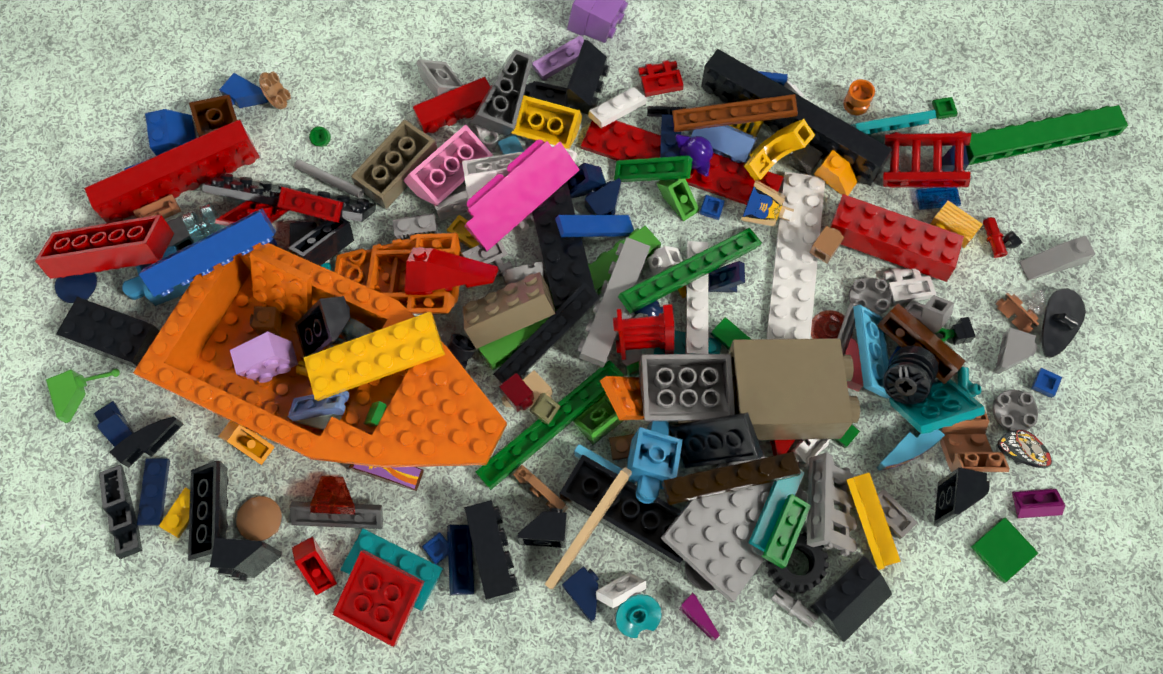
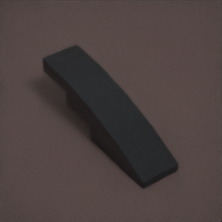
[99,465,143,559]

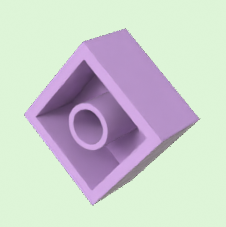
[230,332,298,383]

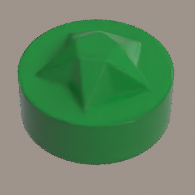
[309,126,331,147]

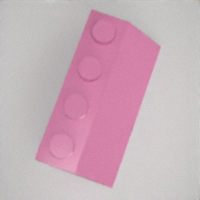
[403,125,493,206]

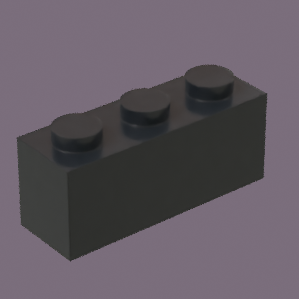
[288,218,354,266]

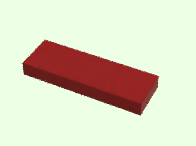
[277,187,343,223]

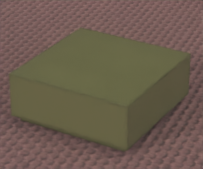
[530,393,561,424]

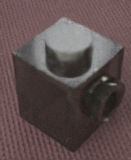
[788,144,823,175]

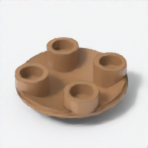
[259,71,291,109]
[236,496,282,541]

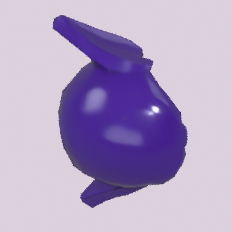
[675,134,714,177]

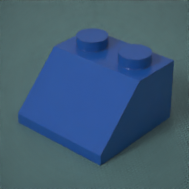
[145,109,196,156]

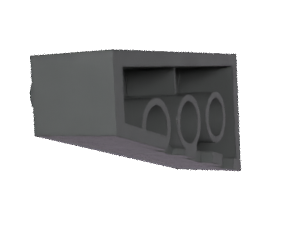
[470,49,533,136]

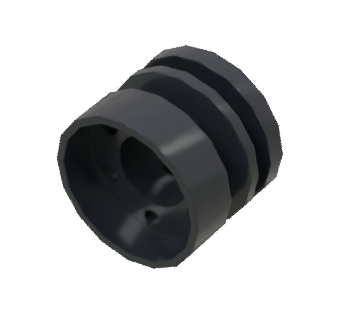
[883,346,939,405]

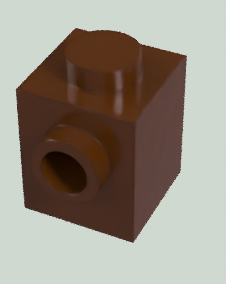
[250,307,283,336]

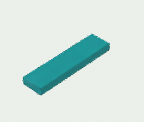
[748,470,804,552]

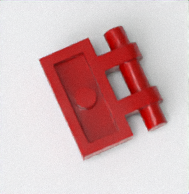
[638,60,684,97]

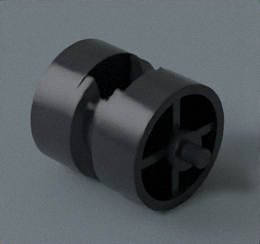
[447,334,476,369]

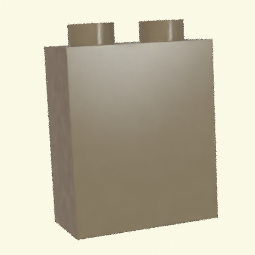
[728,339,860,440]

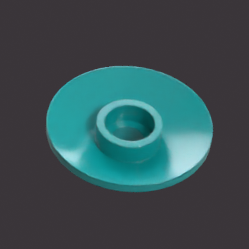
[615,594,662,638]

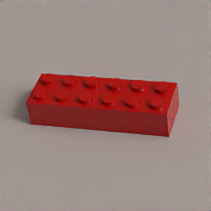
[830,194,964,282]
[35,214,174,279]

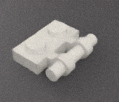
[883,268,936,305]

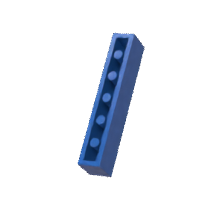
[139,208,276,297]

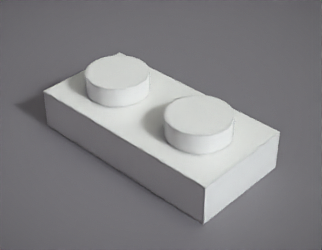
[596,572,646,608]

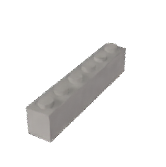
[578,237,651,367]

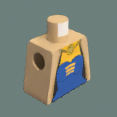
[741,180,794,226]

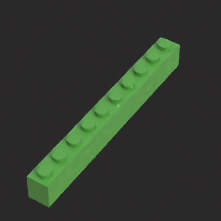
[477,225,661,371]

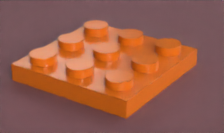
[250,249,312,321]

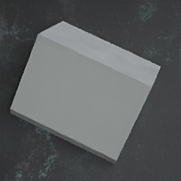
[417,59,463,97]

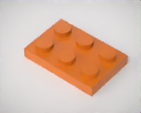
[600,376,644,420]

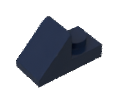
[708,261,745,293]
[94,401,134,447]

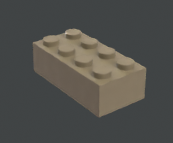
[351,119,437,210]
[463,272,555,349]

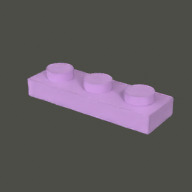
[532,35,584,81]

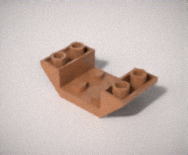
[939,412,1010,472]

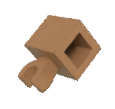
[810,226,844,264]

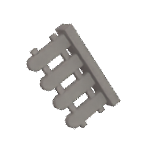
[807,452,857,556]

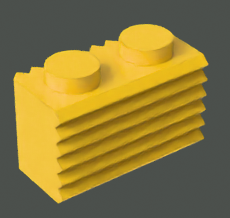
[930,201,983,248]

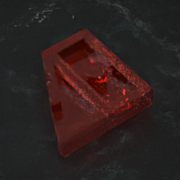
[310,476,355,515]

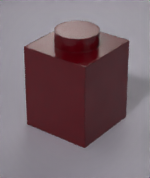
[499,373,535,412]

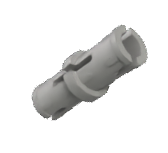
[771,588,818,628]

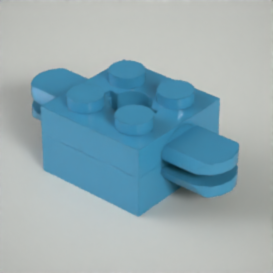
[122,245,195,306]
[626,421,683,504]

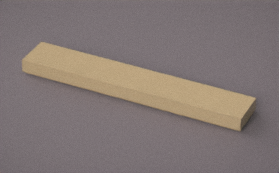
[544,467,632,589]

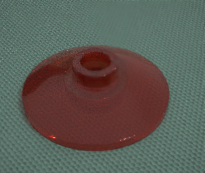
[811,310,853,339]

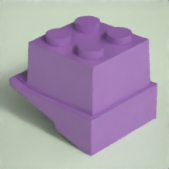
[567,0,628,43]

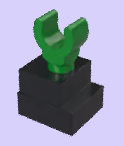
[935,317,976,345]

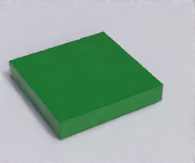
[971,517,1039,583]

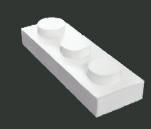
[588,87,647,128]

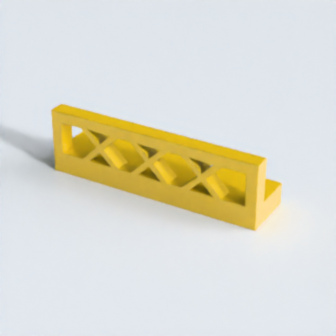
[847,472,901,570]

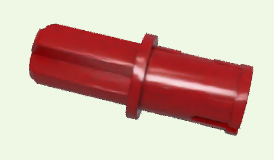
[983,217,1008,258]

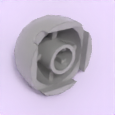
[502,262,546,285]

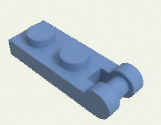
[288,391,349,421]

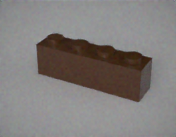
[877,303,966,384]

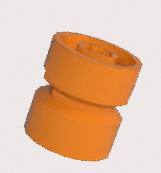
[843,79,875,116]

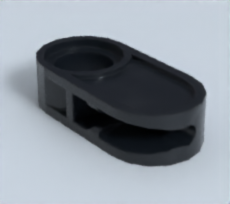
[647,106,686,117]

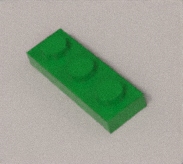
[762,494,811,568]

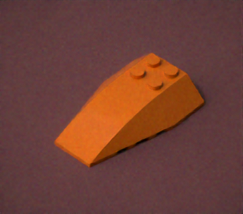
[334,233,461,314]

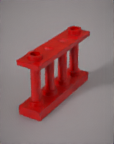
[883,131,971,188]
[613,304,675,360]

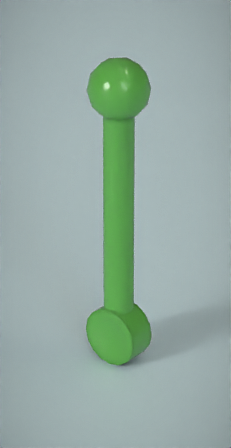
[85,369,120,381]

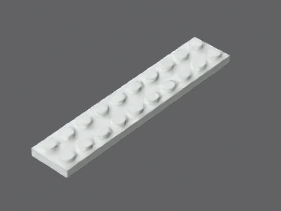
[766,172,825,339]

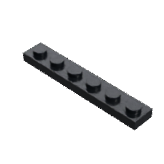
[493,282,601,384]

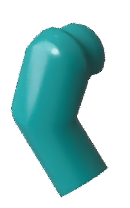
[958,367,982,397]

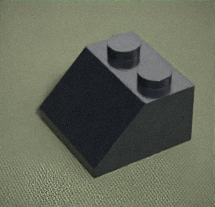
[517,508,568,548]

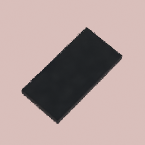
[670,412,764,468]

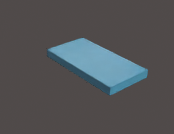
[853,305,891,399]

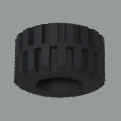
[765,532,829,594]

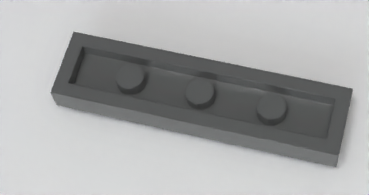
[290,501,383,529]

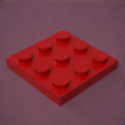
[332,550,425,647]

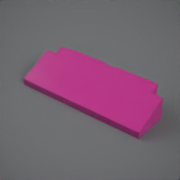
[464,139,579,252]

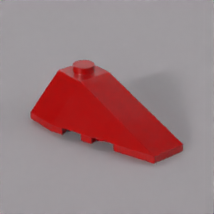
[215,201,289,226]
[405,247,499,295]

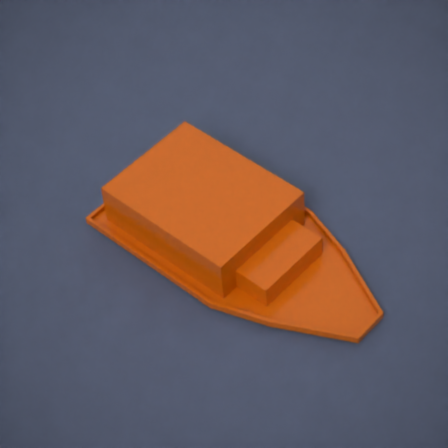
[133,243,507,468]

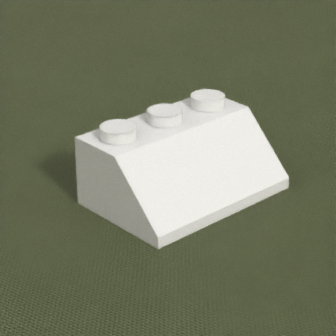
[462,152,523,199]

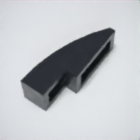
[109,416,184,468]

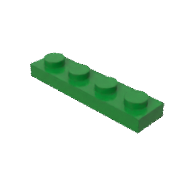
[614,156,692,182]

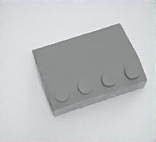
[639,354,735,421]

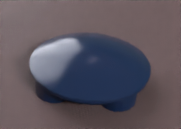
[55,272,98,303]

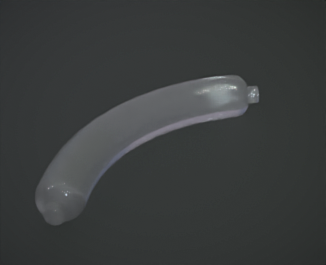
[996,278,1040,313]

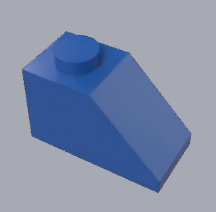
[219,73,269,108]

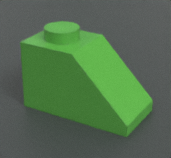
[656,179,700,221]
[46,369,87,423]

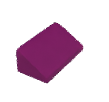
[1012,489,1066,519]

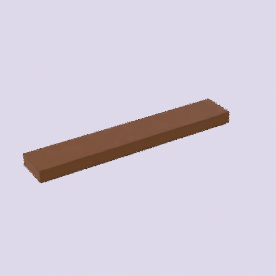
[672,94,798,132]

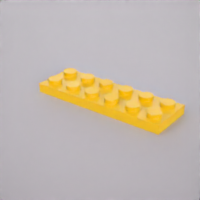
[304,312,445,401]

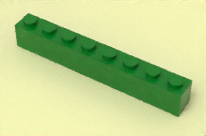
[966,105,1128,165]

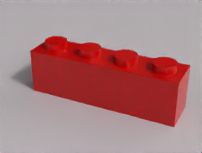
[412,77,491,134]

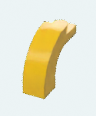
[744,119,815,181]

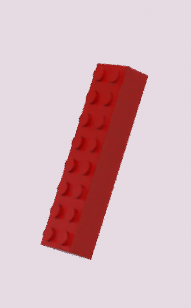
[84,119,260,223]

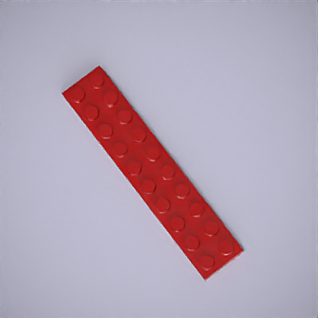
[581,120,784,205]

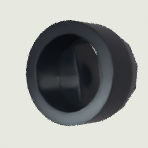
[1003,230,1023,249]

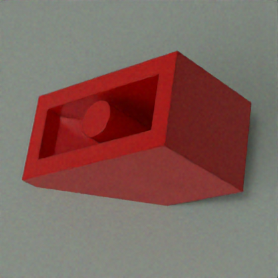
[292,536,337,595]

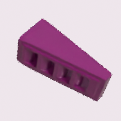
[679,592,720,641]

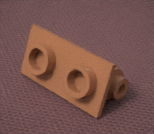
[133,194,182,219]
[996,293,1039,333]

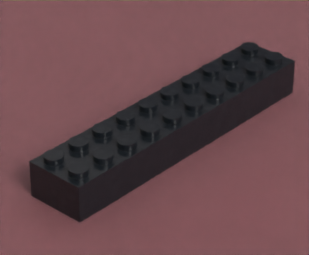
[701,49,893,186]

